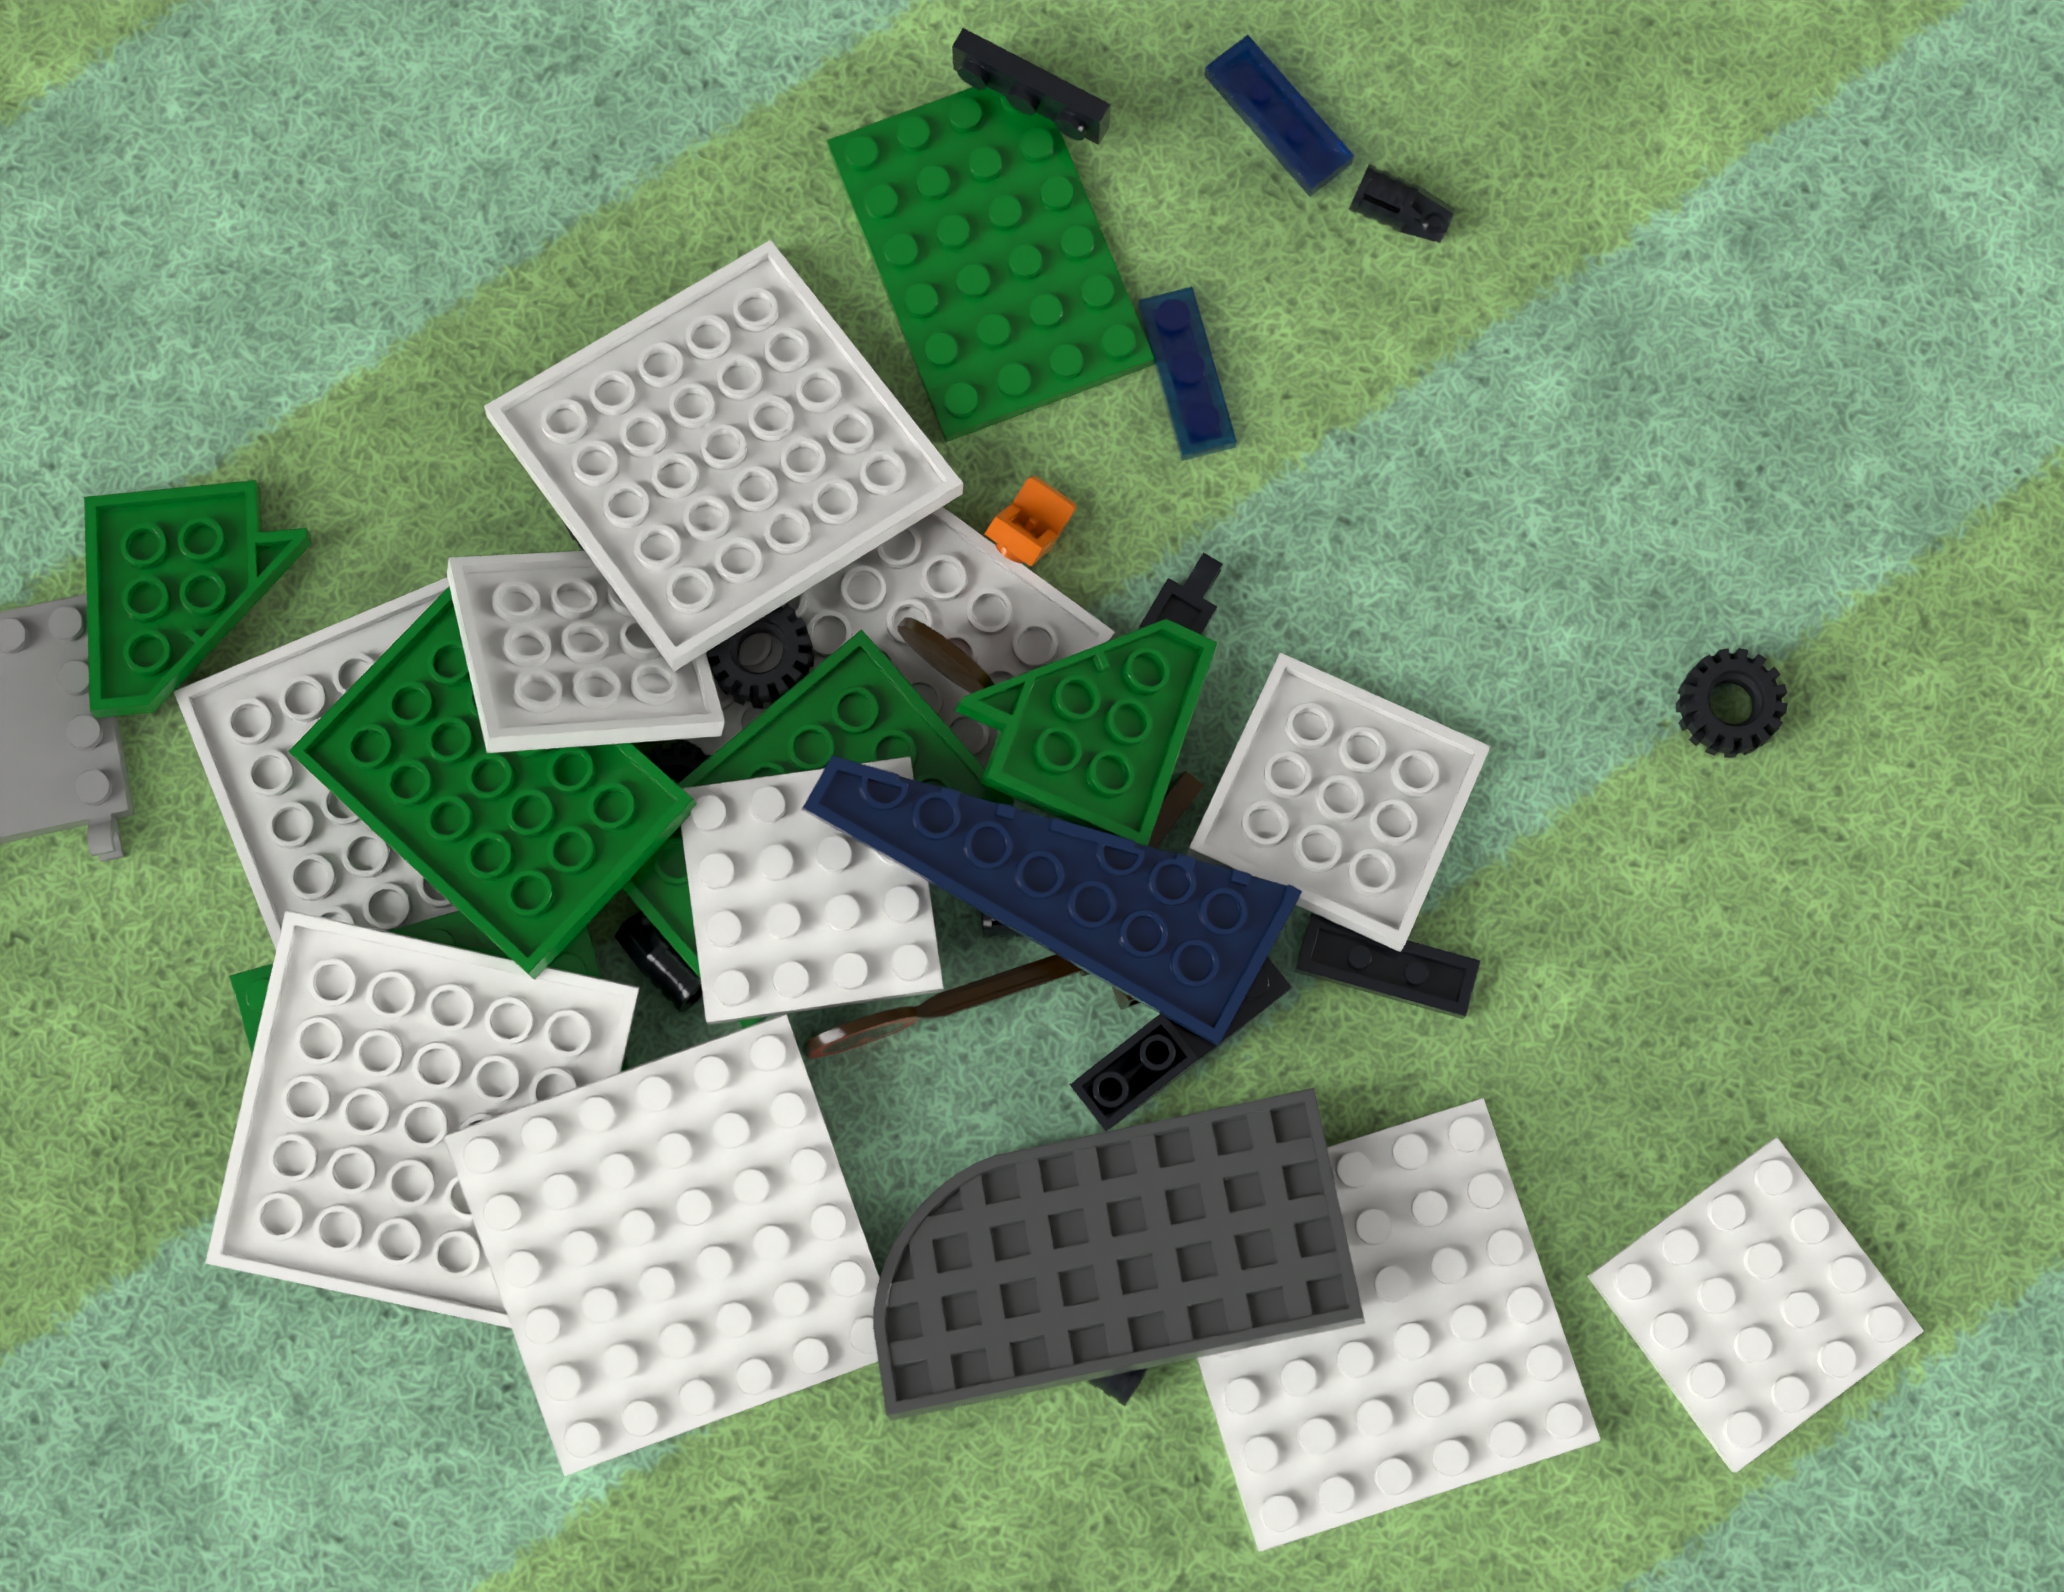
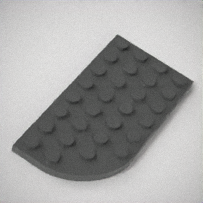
[873,1088,1365,1421]

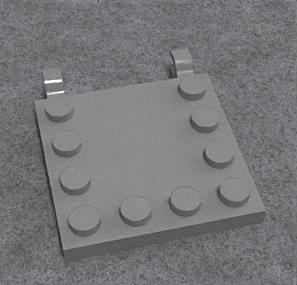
[0,594,135,862]

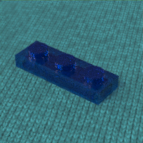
[1204,35,1354,197]
[1138,287,1237,461]

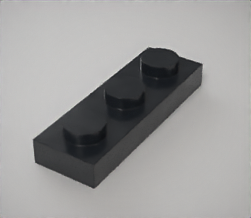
[952,28,1111,145]
[1294,913,1480,1019]

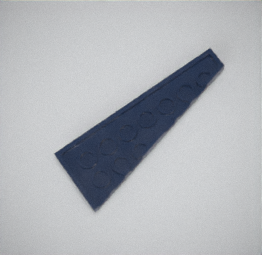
[801,756,1302,1045]

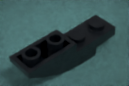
[1069,956,1292,1132]

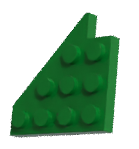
[84,480,312,718]
[954,619,1218,846]

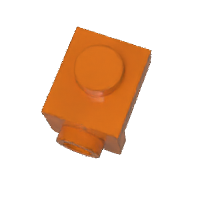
[984,475,1077,567]

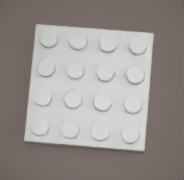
[447,551,725,753]
[1187,653,1491,952]
[681,757,944,1025]
[1587,1137,1924,1473]

